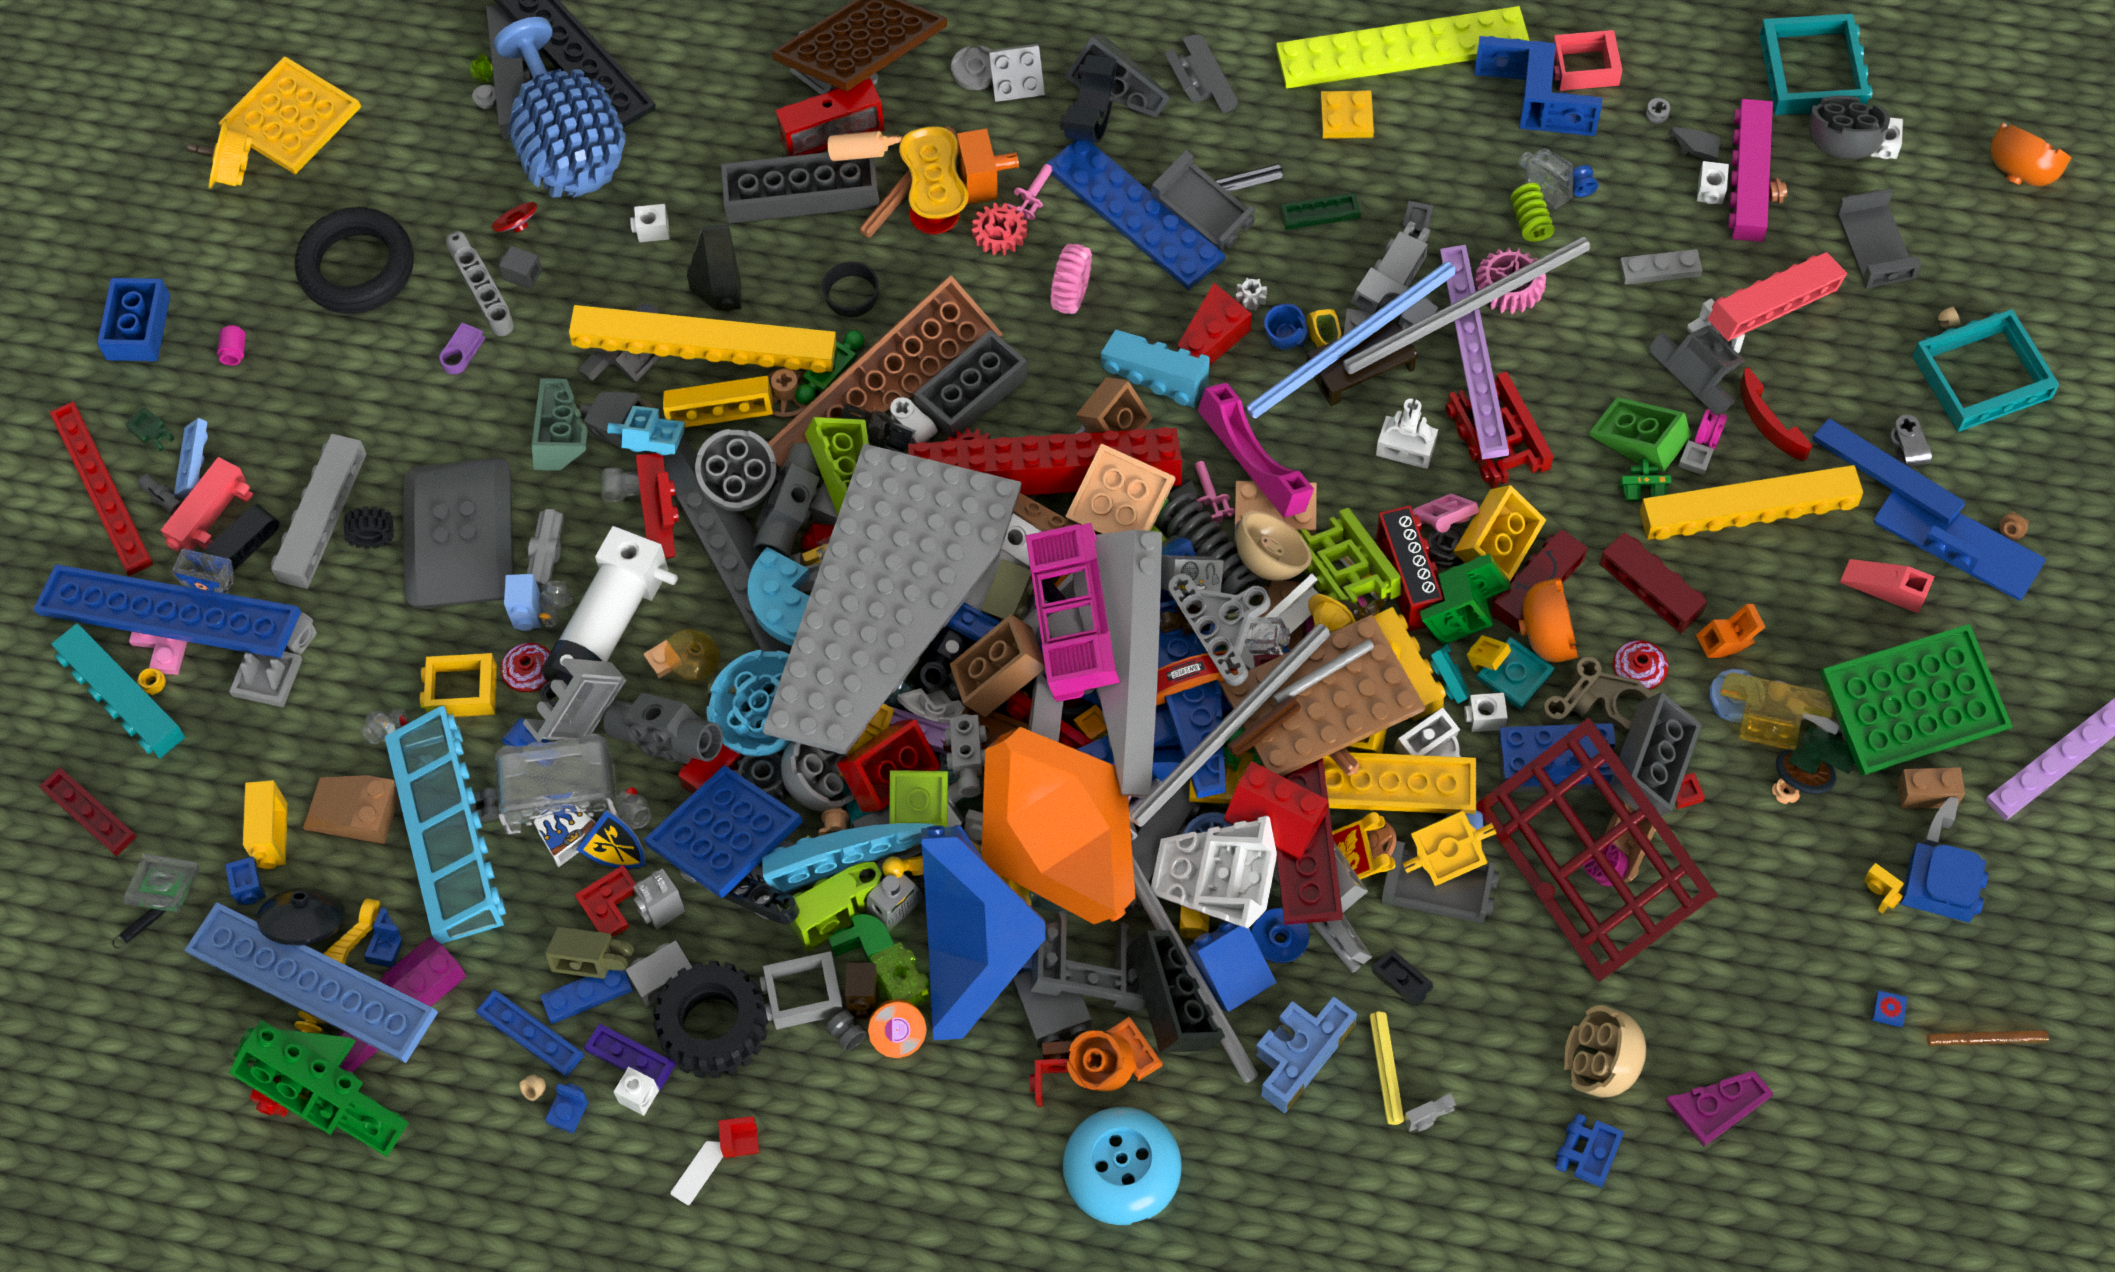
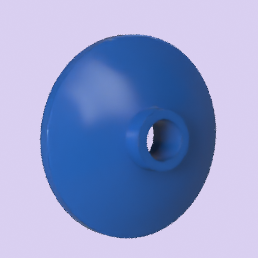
[1252,908,1310,963]

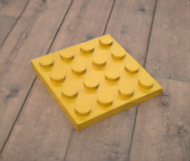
[218,56,361,175]

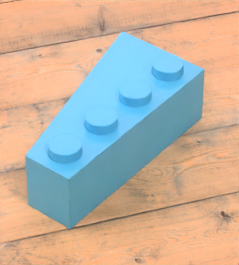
[1101,329,1209,408]

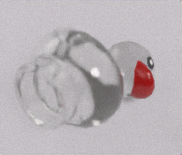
[362,708,408,744]
[616,787,651,829]

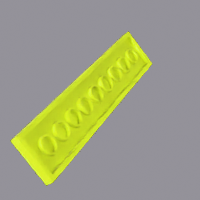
[1276,6,1530,89]

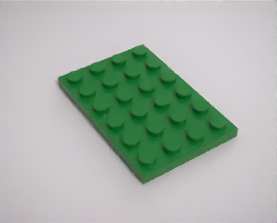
[1819,624,2013,777]

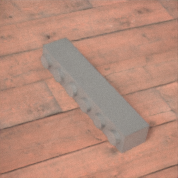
[271,434,367,589]

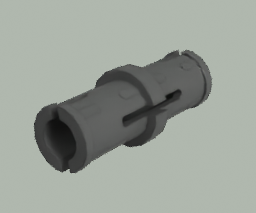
[138,474,183,515]

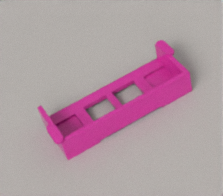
[1025,523,1120,702]

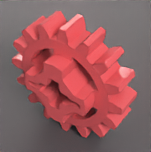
[972,203,1028,256]

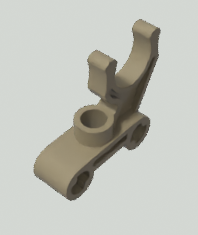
[1539,657,1656,734]

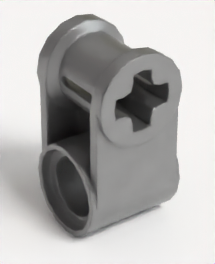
[1890,415,1932,468]

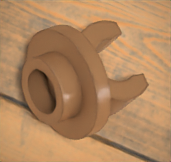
[1999,511,2029,540]

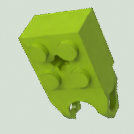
[790,862,883,953]

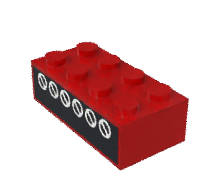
[1376,505,1445,632]

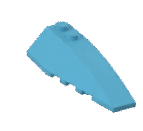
[762,823,934,893]

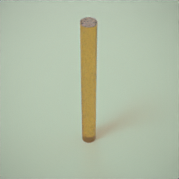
[1927,1031,2049,1046]

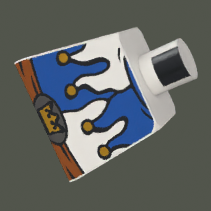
[534,797,596,868]

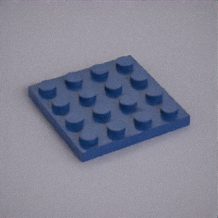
[643,765,803,898]

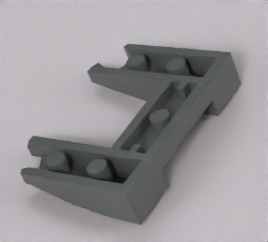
[1030,911,1146,1012]

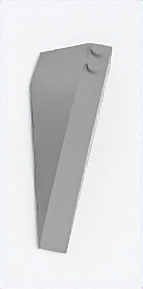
[1073,529,1162,798]

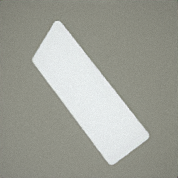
[670,1141,723,1205]

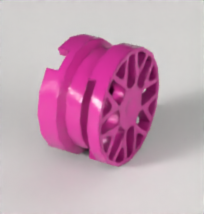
[1695,408,1728,451]
[1583,843,1629,886]

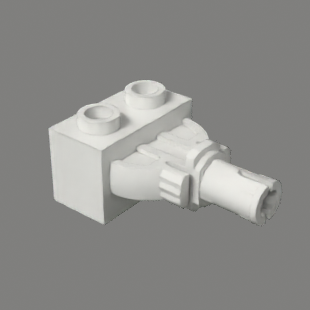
[1376,399,1438,469]
[1394,708,1461,757]

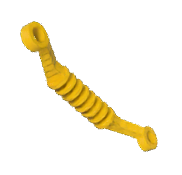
[294,898,381,1099]

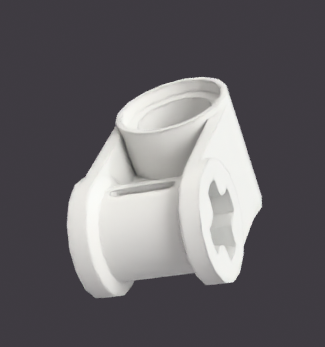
[890,397,938,444]

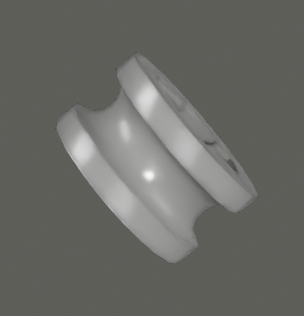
[1646,98,1670,124]

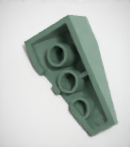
[532,378,588,471]

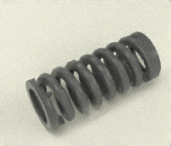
[1156,493,1264,595]

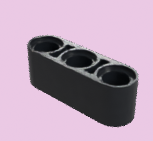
[204,504,280,575]

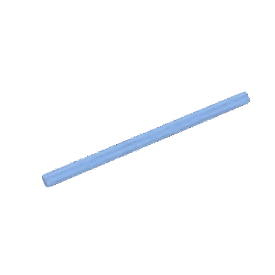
[1247,261,1456,418]

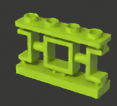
[1294,507,1401,603]

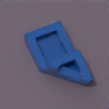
[364,907,402,968]

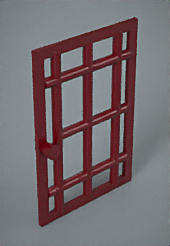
[1476,718,1718,982]

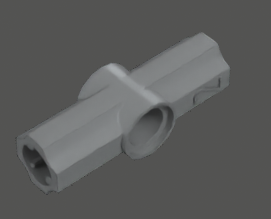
[527,509,564,592]

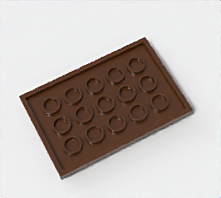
[772,0,947,91]

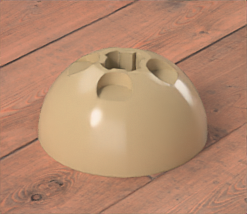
[1236,511,1312,581]

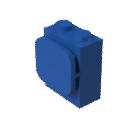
[1901,842,1989,923]
[1188,921,1277,1012]

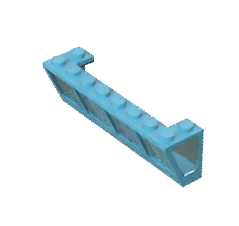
[384,706,506,944]

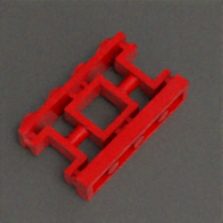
[1445,371,1553,489]

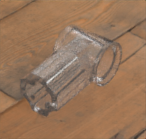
[600,468,640,503]

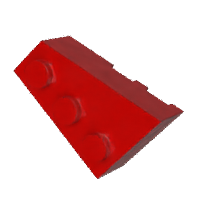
[1177,283,1252,366]

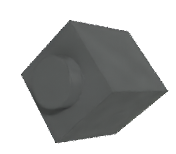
[499,246,543,289]

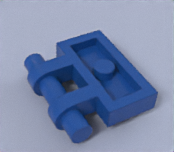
[1554,1114,1624,1188]

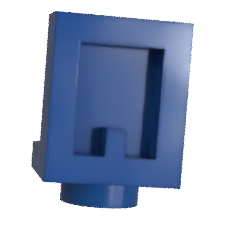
[225,856,266,905]
[545,1083,589,1134]

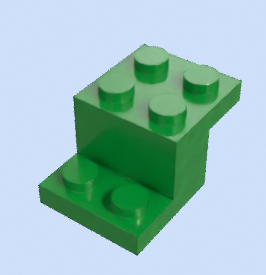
[1420,554,1511,645]

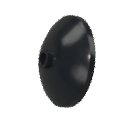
[257,888,345,945]

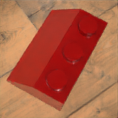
[1224,761,1328,860]

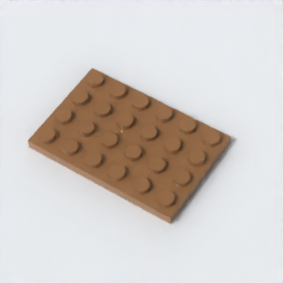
[1220,615,1425,776]

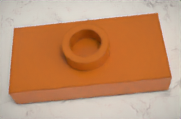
[1106,1017,1162,1081]

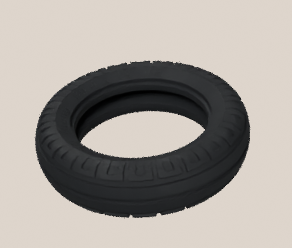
[295,207,414,314]

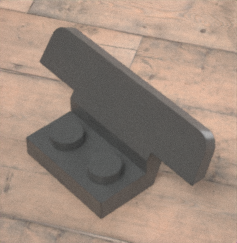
[1165,35,1238,113]
[579,304,660,383]
[1650,325,1745,414]

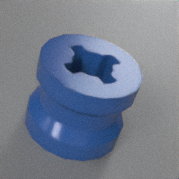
[1568,165,1599,197]

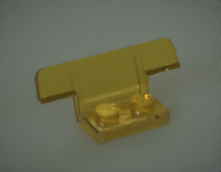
[1720,673,1833,751]

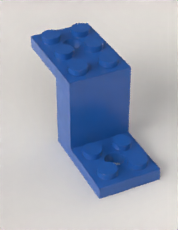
[1474,36,1602,136]

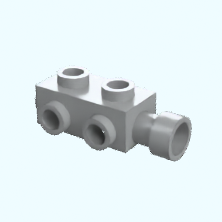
[945,714,987,798]

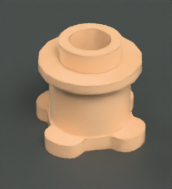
[818,808,849,836]

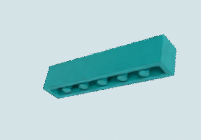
[51,623,186,759]

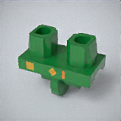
[1618,458,1671,502]

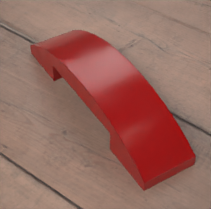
[1740,367,1812,461]

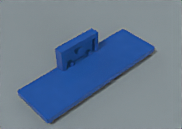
[1874,490,2046,601]

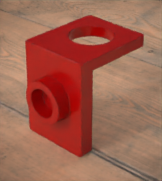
[1030,1059,1069,1107]

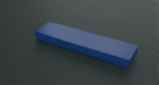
[476,989,585,1078]

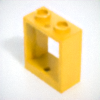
[420,653,497,718]
[243,780,288,869]

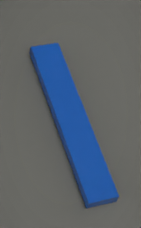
[1812,418,1965,524]

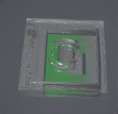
[123,854,200,913]

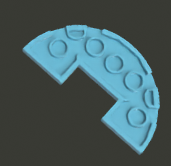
[748,547,810,646]

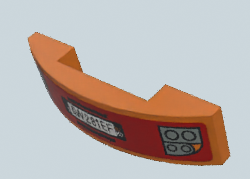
[1156,651,1239,706]

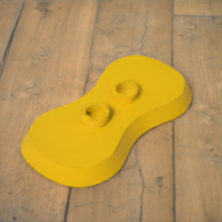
[899,127,969,219]

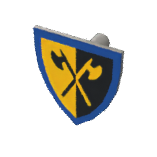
[576,810,646,869]

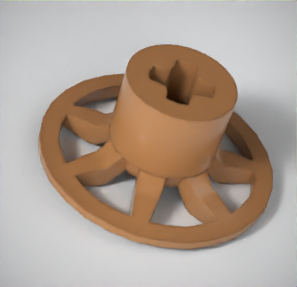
[767,368,807,418]

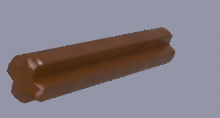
[1228,697,1301,757]

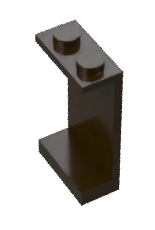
[1306,320,1417,406]

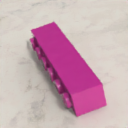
[1728,99,1773,242]

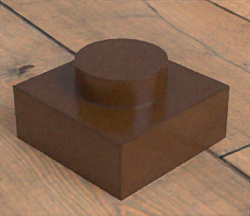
[1042,1041,1071,1067]

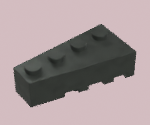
[1128,930,1226,1053]

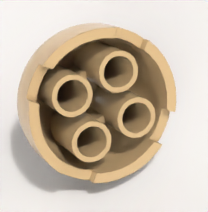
[1564,1005,1646,1097]

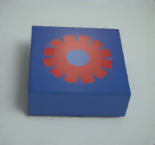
[1872,990,1907,1027]

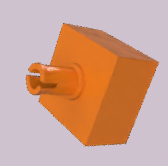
[957,128,1019,204]

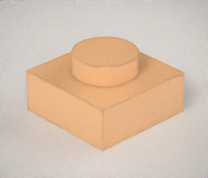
[643,640,682,679]

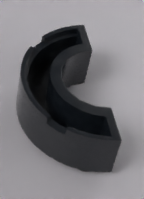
[1060,55,1117,143]

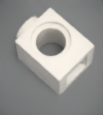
[1871,118,1903,159]
[1697,161,1729,204]
[630,204,670,242]
[1464,693,1508,732]
[614,1067,659,1116]

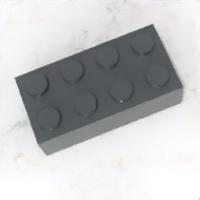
[914,329,1028,439]
[1609,692,1702,821]

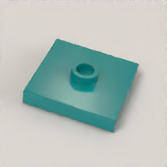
[1476,637,1555,710]

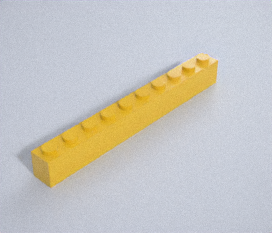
[569,305,836,373]

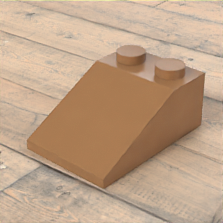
[303,775,399,844]

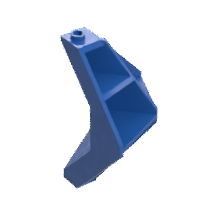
[921,825,1046,1040]

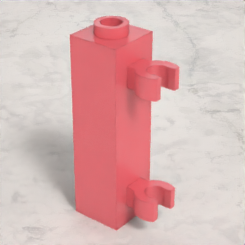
[161,457,254,553]

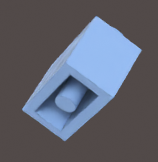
[504,574,543,631]

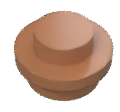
[1769,177,1787,204]

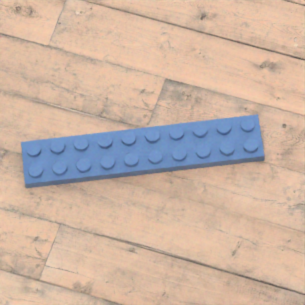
[184,902,438,1063]

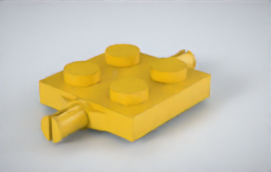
[1402,810,1497,886]

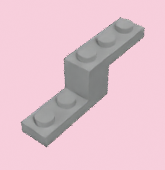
[1325,841,1372,964]

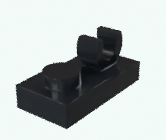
[1371,949,1433,1006]

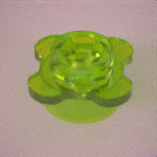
[470,54,493,82]

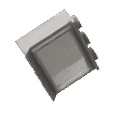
[523,658,626,744]

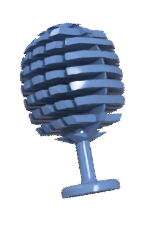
[493,17,626,198]

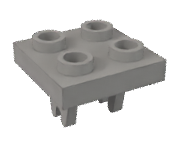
[988,44,1045,102]
[229,651,302,708]

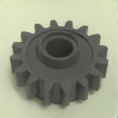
[733,752,789,800]

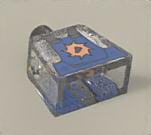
[172,548,235,594]

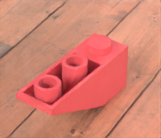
[1840,559,1935,614]

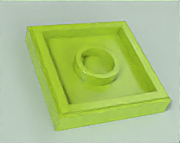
[889,770,948,827]

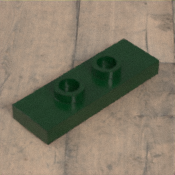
[1280,192,1361,230]

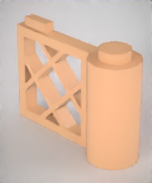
[828,131,903,161]

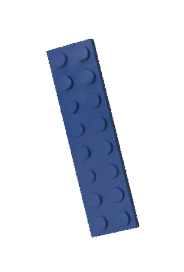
[1046,140,1225,291]

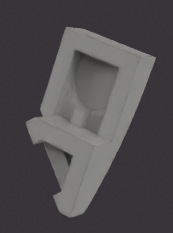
[1922,797,1959,847]

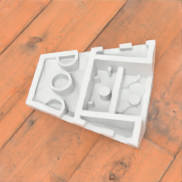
[1151,816,1277,928]

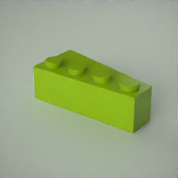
[805,417,869,515]

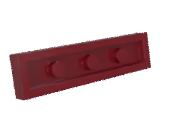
[39,767,137,856]

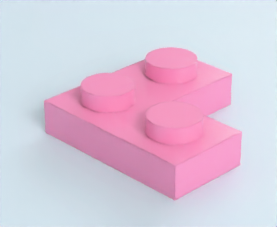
[129,632,187,675]

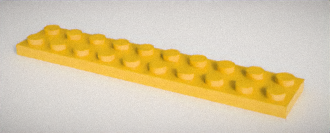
[1189,752,1476,815]

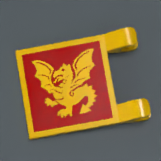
[1332,812,1395,879]

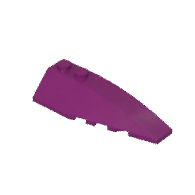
[337,936,466,1072]

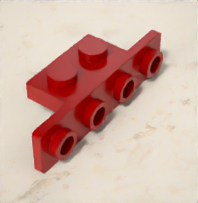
[636,453,678,559]

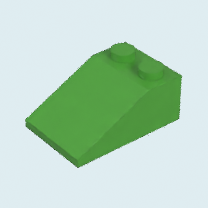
[1589,397,1692,472]

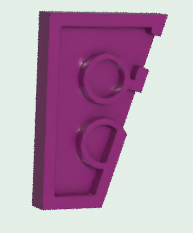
[1665,1070,1774,1147]

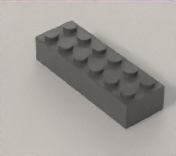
[721,152,880,223]

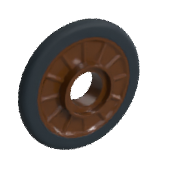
[1776,747,1836,794]

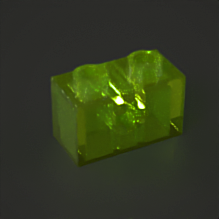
[870,942,930,1006]

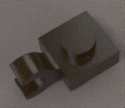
[1159,603,1211,636]

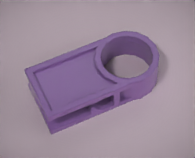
[439,322,485,375]

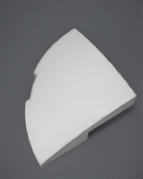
[897,688,965,724]

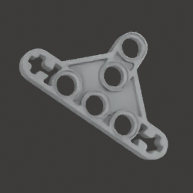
[1168,574,1270,686]

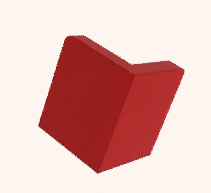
[718,1116,759,1158]

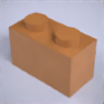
[1896,767,1965,809]

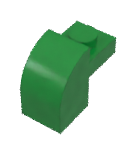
[828,914,896,964]

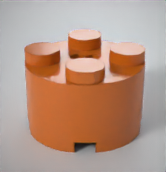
[1067,1031,1137,1092]

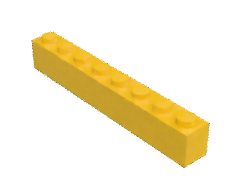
[1639,465,1863,540]

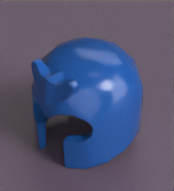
[1264,304,1308,350]

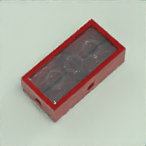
[775,78,885,157]

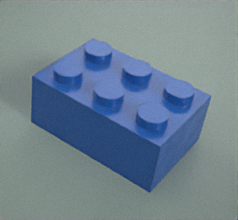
[97,278,171,361]

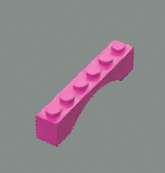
[1198,383,1314,518]

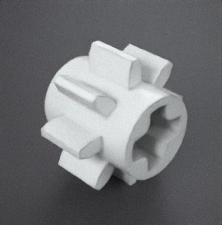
[1236,278,1267,311]

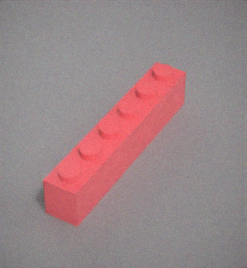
[1708,252,1847,341]

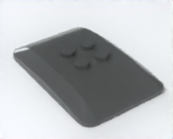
[403,458,514,608]

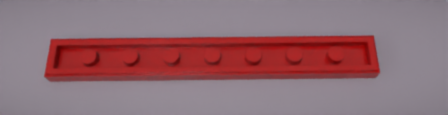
[49,401,154,576]

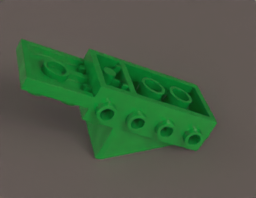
[229,1020,409,1157]

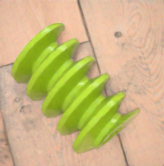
[1510,183,1555,242]

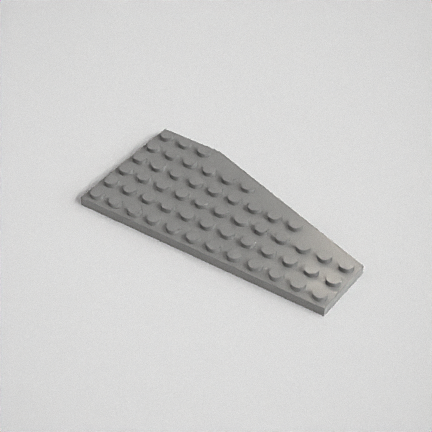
[763,444,1021,755]

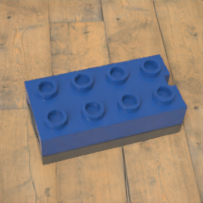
[1497,723,1617,792]

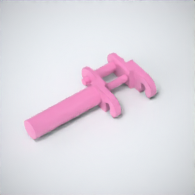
[1007,164,1052,220]
[1194,461,1235,523]

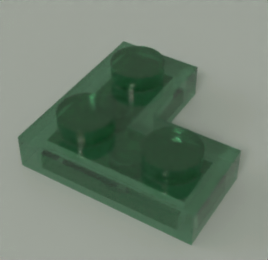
[1788,725,1855,775]

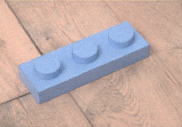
[174,418,208,499]

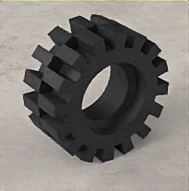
[343,506,394,549]

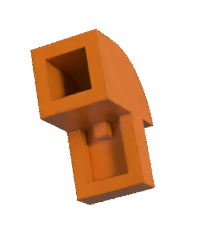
[1696,604,1766,658]

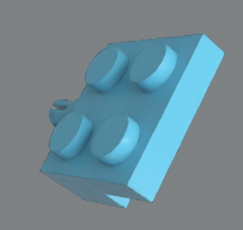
[607,406,685,455]

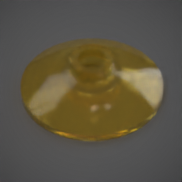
[665,629,719,680]

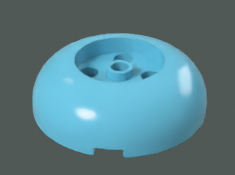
[706,650,791,757]
[1063,1107,1182,1225]

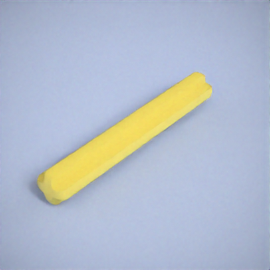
[1369,1011,1404,1125]

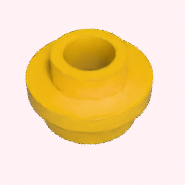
[137,668,166,695]

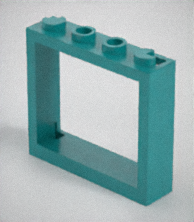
[1759,14,1873,115]
[1912,309,2059,432]

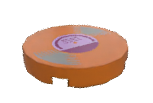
[868,999,927,1058]

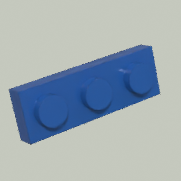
[540,970,633,1024]

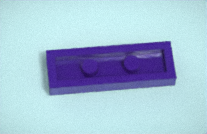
[584,1023,675,1090]

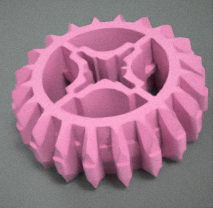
[1050,244,1092,314]
[1475,247,1546,315]

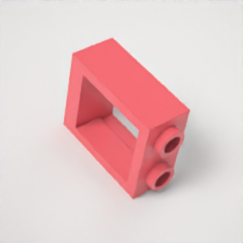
[1553,30,1622,91]

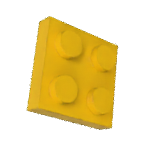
[1321,91,1374,139]

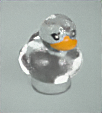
[539,580,573,627]

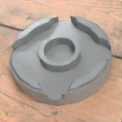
[951,45,993,90]

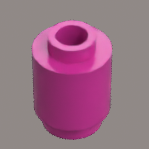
[217,325,246,366]

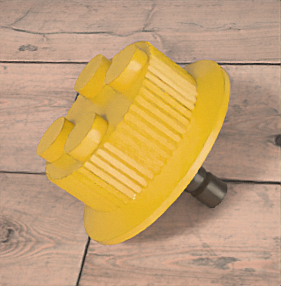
[187,119,253,189]

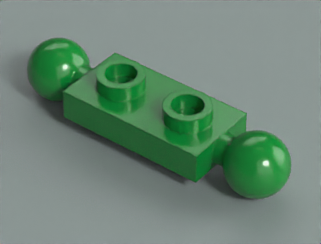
[795,330,865,405]

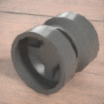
[826,1010,867,1051]

